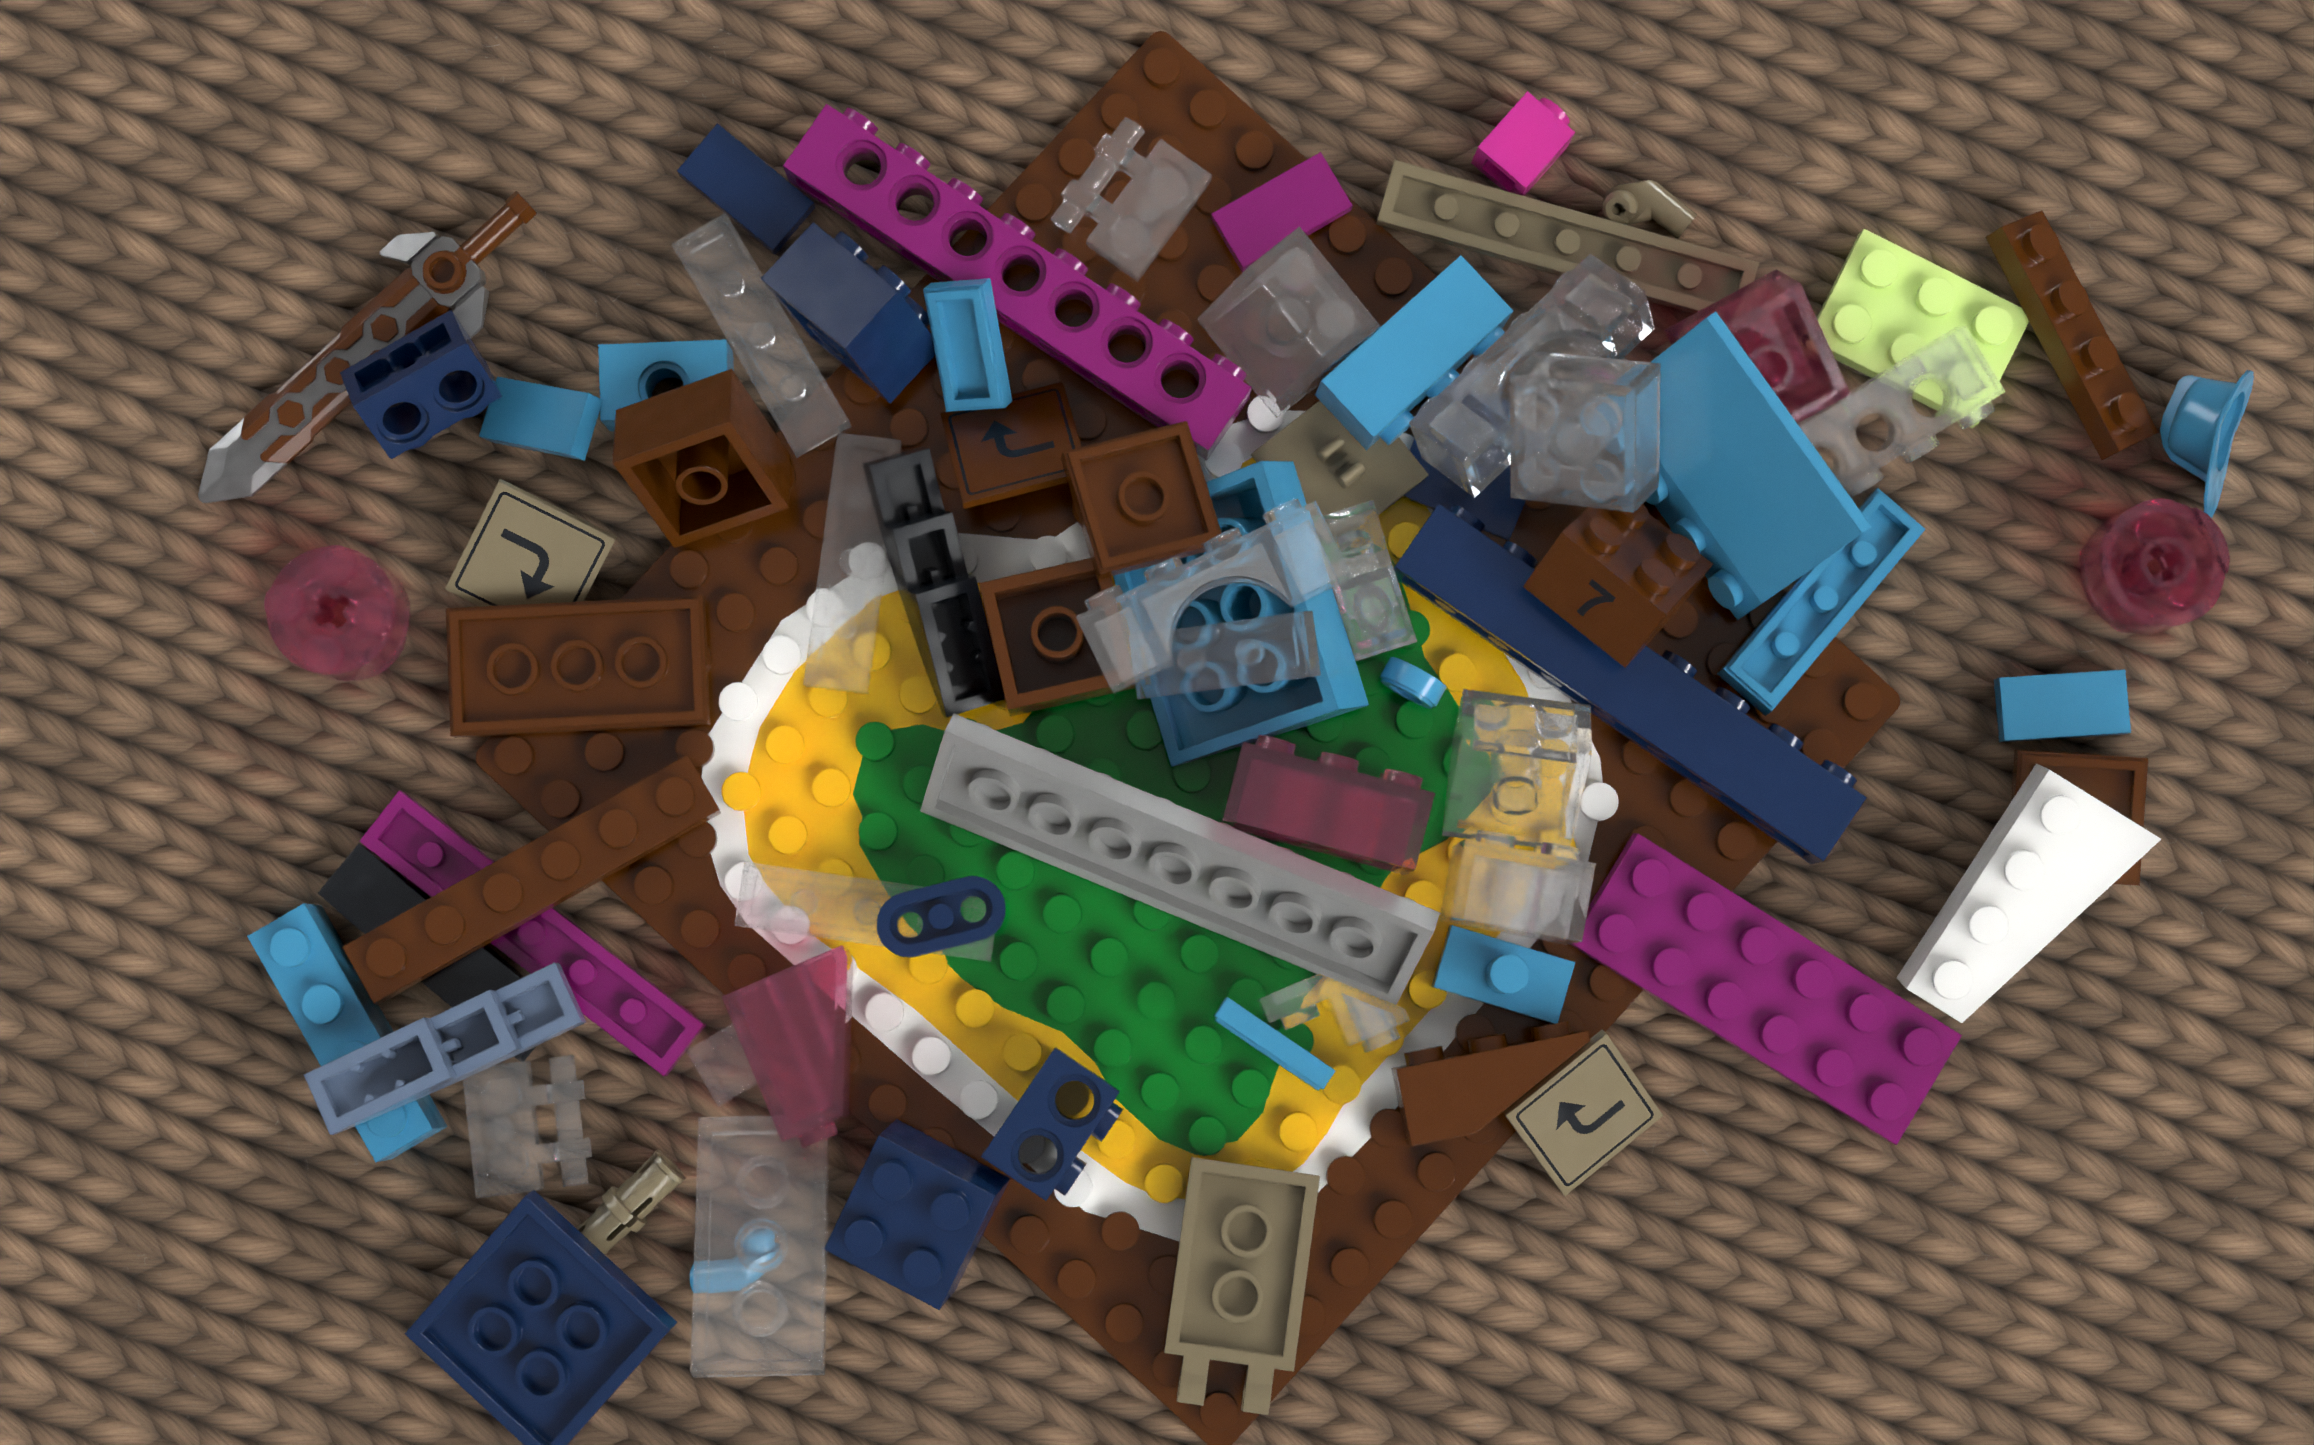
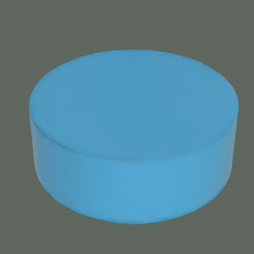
[1379,657,1447,709]

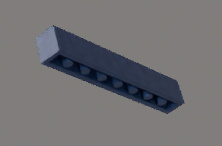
[1390,504,1867,864]

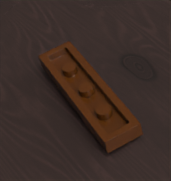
[1985,210,2159,460]

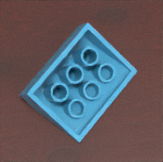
[1589,311,1872,620]
[1113,461,1369,767]

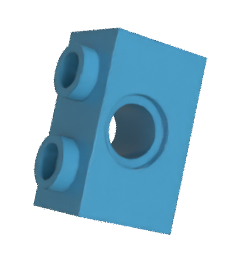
[598,339,734,431]

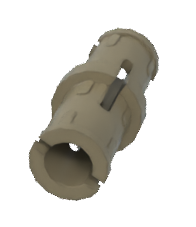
[576,1149,686,1255]

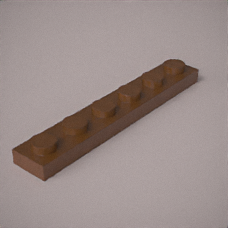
[343,755,721,1006]

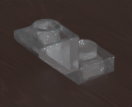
[1312,500,1417,661]
[1257,974,1410,1053]

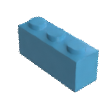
[1315,255,1513,451]

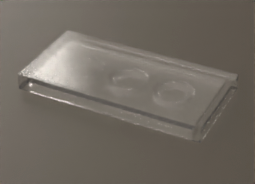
[690,1115,829,1378]

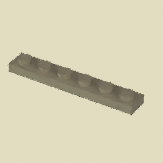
[1376,160,1759,326]

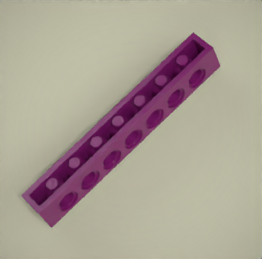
[783,103,1252,461]

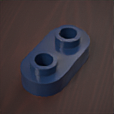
[877,876,1006,958]

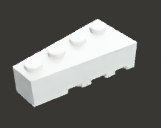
[1897,764,2161,1023]

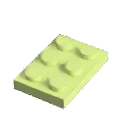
[1804,229,2029,428]

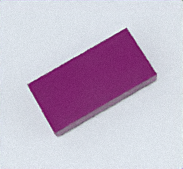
[1211,152,1353,273]

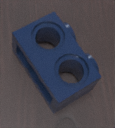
[340,310,502,459]
[981,1047,1123,1201]

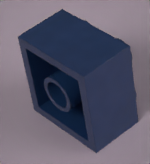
[761,222,935,404]
[824,1119,1011,1310]

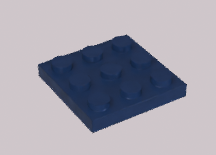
[405,1190,677,1445]

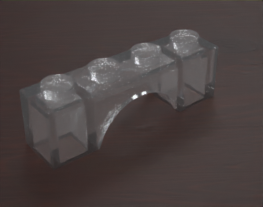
[1409,254,1655,498]
[1076,499,1350,693]

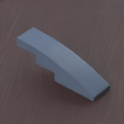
[304,963,586,1135]

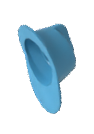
[2160,370,2254,519]

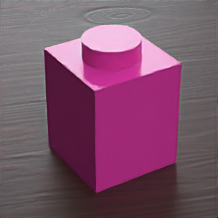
[1471,91,1575,196]

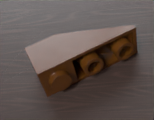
[1391,1020,1590,1146]

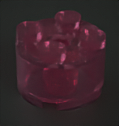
[2079,498,2230,635]
[264,545,411,681]

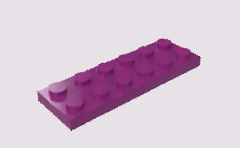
[1567,833,1962,1145]

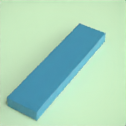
[1717,488,1925,716]

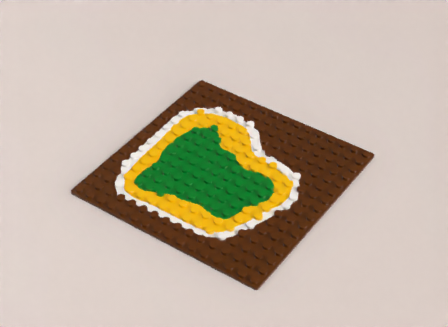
[476,31,1900,1445]

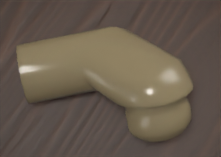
[1602,180,1697,239]

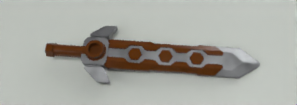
[198,191,537,503]

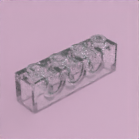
[1797,326,2005,497]

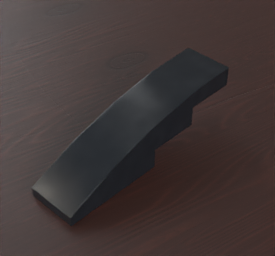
[862,447,1005,717]
[318,843,536,1062]

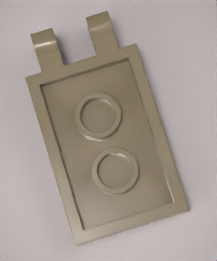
[1164,1157,1320,1415]

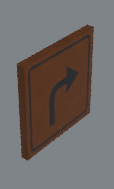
[940,381,1082,509]

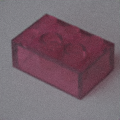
[1220,735,1435,875]

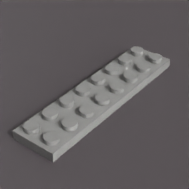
[920,713,1440,1006]

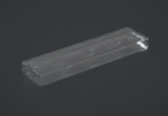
[671,212,852,458]
[803,432,902,694]
[734,862,995,962]

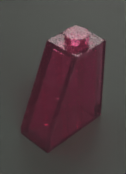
[722,945,853,1149]

